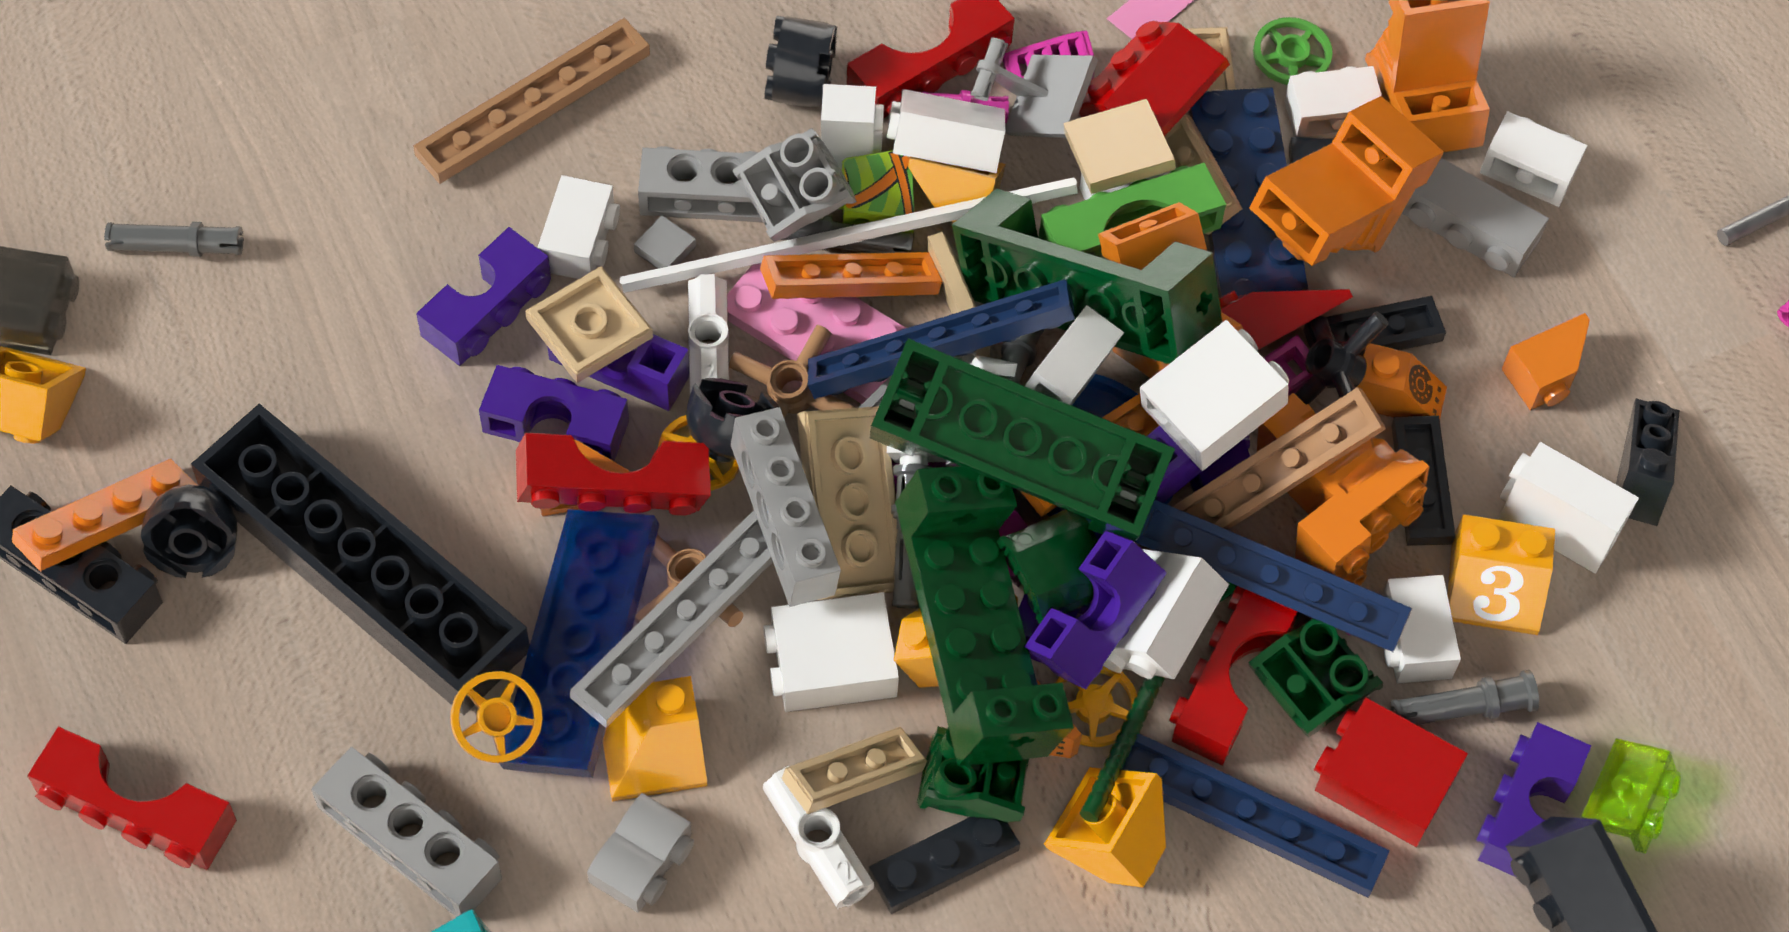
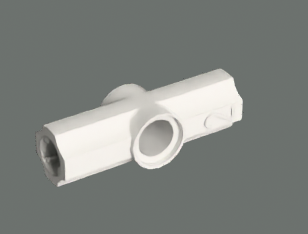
[688,274,729,394]
[763,766,874,909]

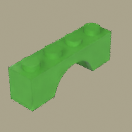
[1038,163,1226,257]

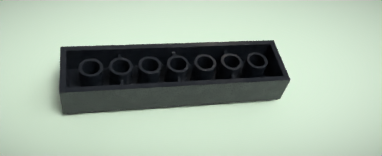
[191,403,531,715]

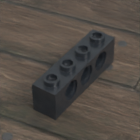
[0,485,163,644]

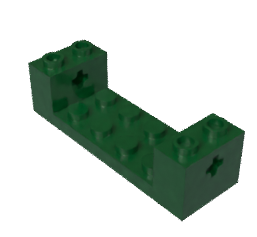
[952,189,1223,364]
[870,338,1175,543]
[895,466,1074,766]

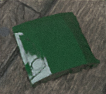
[996,509,1098,624]
[1248,619,1383,737]
[917,726,1029,822]

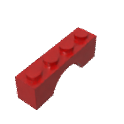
[847,0,1015,119]
[516,433,711,516]
[1169,586,1299,766]
[27,726,237,870]

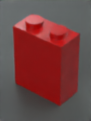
[1314,697,1468,848]

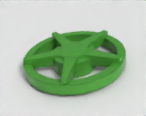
[1253,17,1333,85]

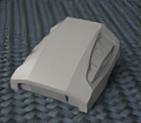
[732,128,857,242]

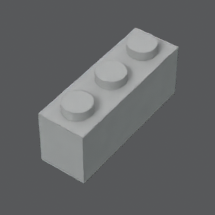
[1402,158,1549,277]

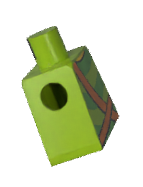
[838,150,914,233]

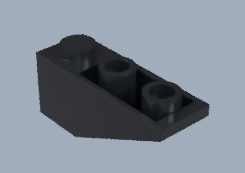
[1616,398,1680,526]

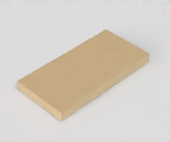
[796,406,897,600]

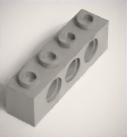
[638,146,763,222]
[731,407,841,607]
[311,746,502,917]

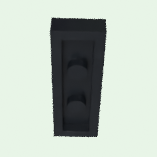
[1304,295,1446,356]
[1391,416,1456,546]
[868,817,1020,914]

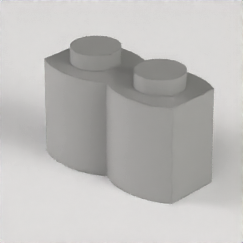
[587,793,694,913]

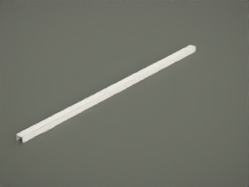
[620,177,1078,293]

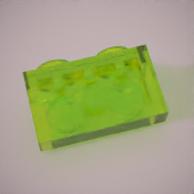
[1581,738,1681,854]

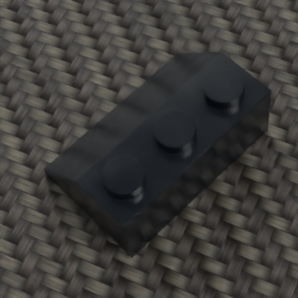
[1505,816,1658,932]

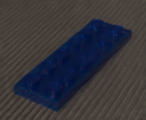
[499,509,660,778]

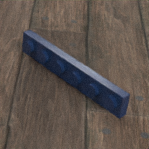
[808,279,1075,399]
[1135,499,1412,653]
[1122,733,1390,898]

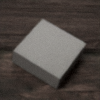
[634,215,696,268]

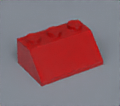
[1079,21,1230,137]

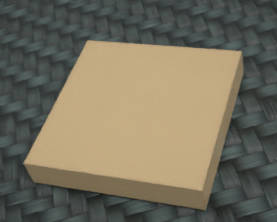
[1063,99,1176,194]
[525,266,653,383]

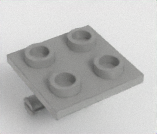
[971,38,1098,138]

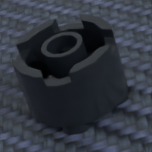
[764,16,837,108]

